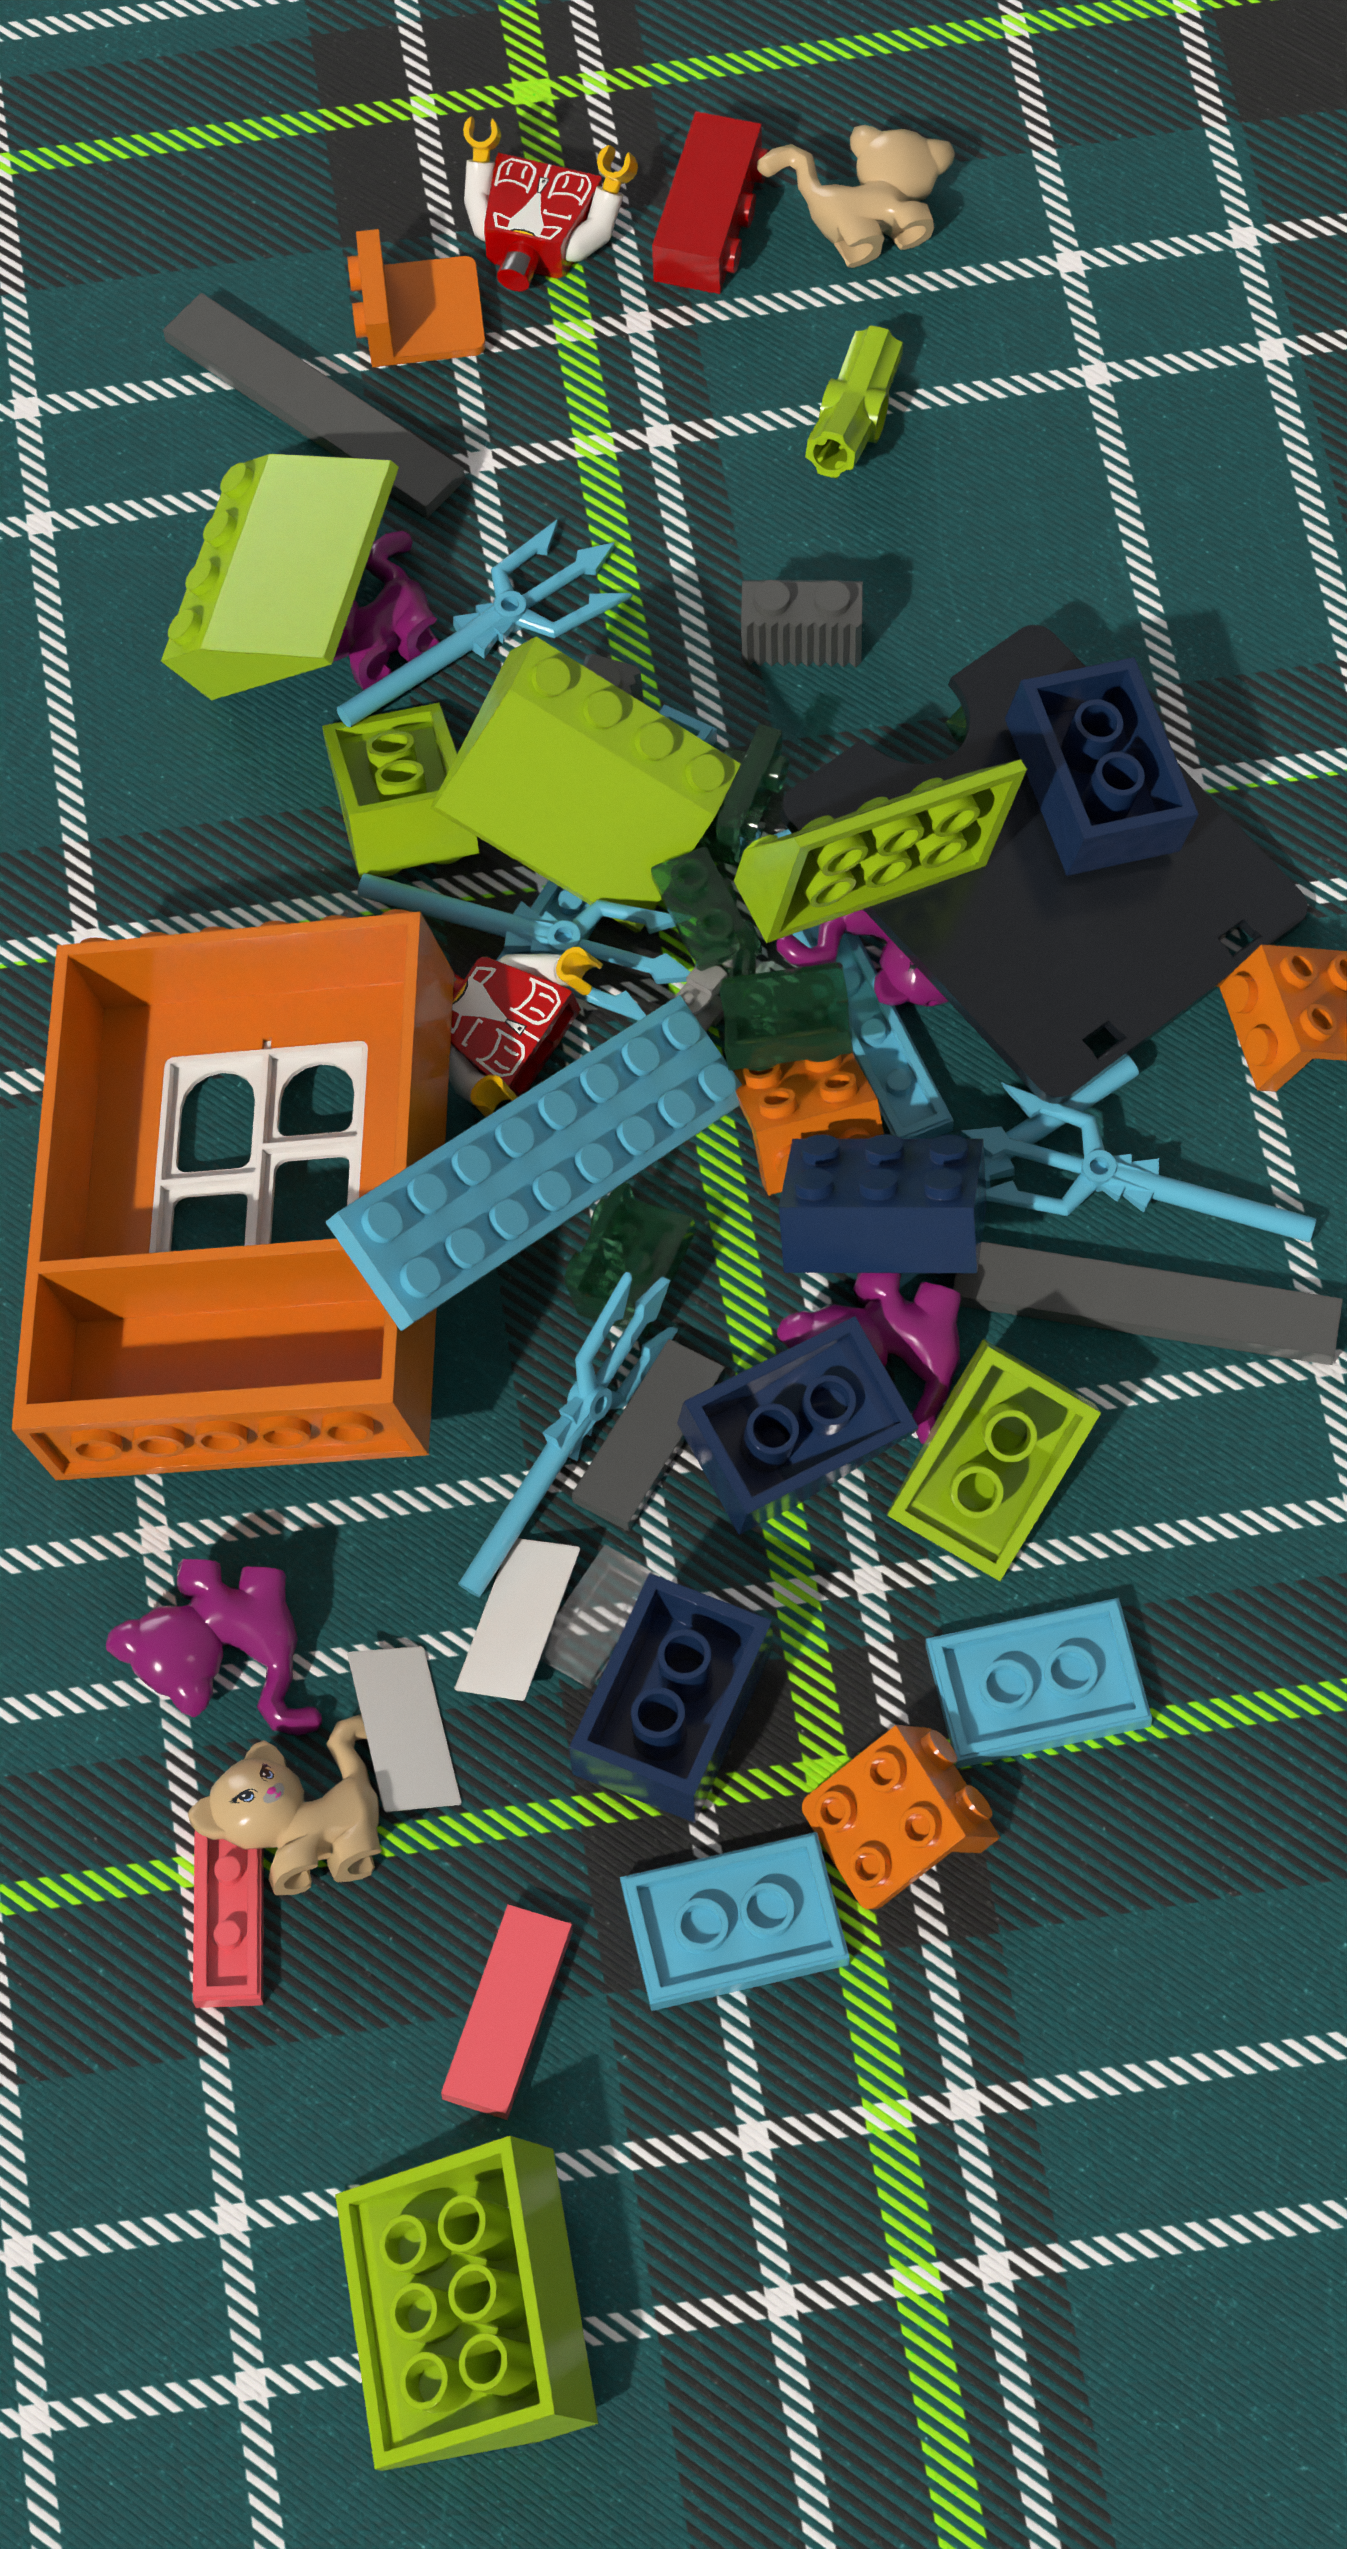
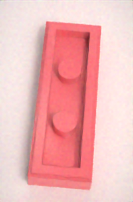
[193,1830,264,2008]
[441,1905,573,2120]

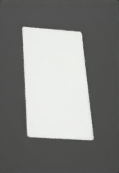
[455,1538,580,1701]
[347,1646,461,1812]

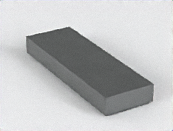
[572,1339,725,1531]

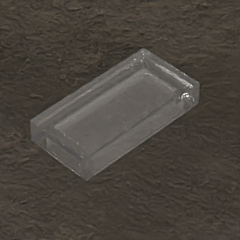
[540,1544,661,1689]

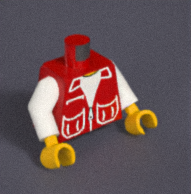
[463,116,638,292]
[449,947,603,1117]

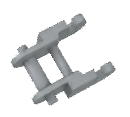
[675,950,736,1032]

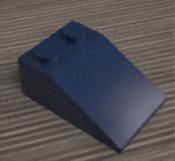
[677,1316,919,1535]

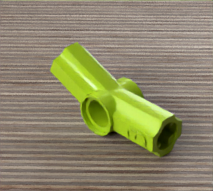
[805,325,903,478]

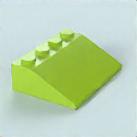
[161,454,399,700]
[430,636,741,933]
[734,759,1027,943]
[335,2136,598,2471]

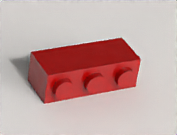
[652,111,770,294]

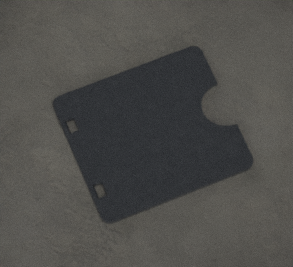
[780,625,1308,1104]

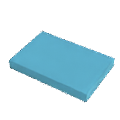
[926,1598,1152,1768]
[620,1832,850,2011]

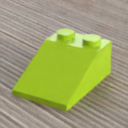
[322,703,479,877]
[887,1338,1101,1581]

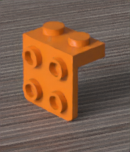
[347,229,486,367]
[1219,945,1347,1092]
[733,1042,884,1196]
[802,1725,1001,1909]

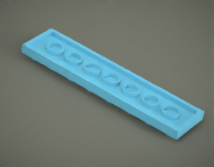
[325,995,742,1331]

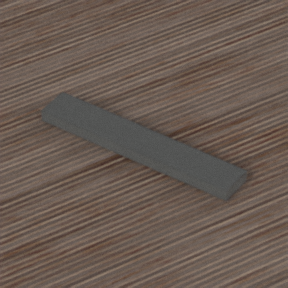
[163,293,465,518]
[953,1242,1343,1365]

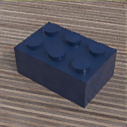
[1005,657,1199,876]
[779,1134,987,1273]
[569,1573,773,1823]

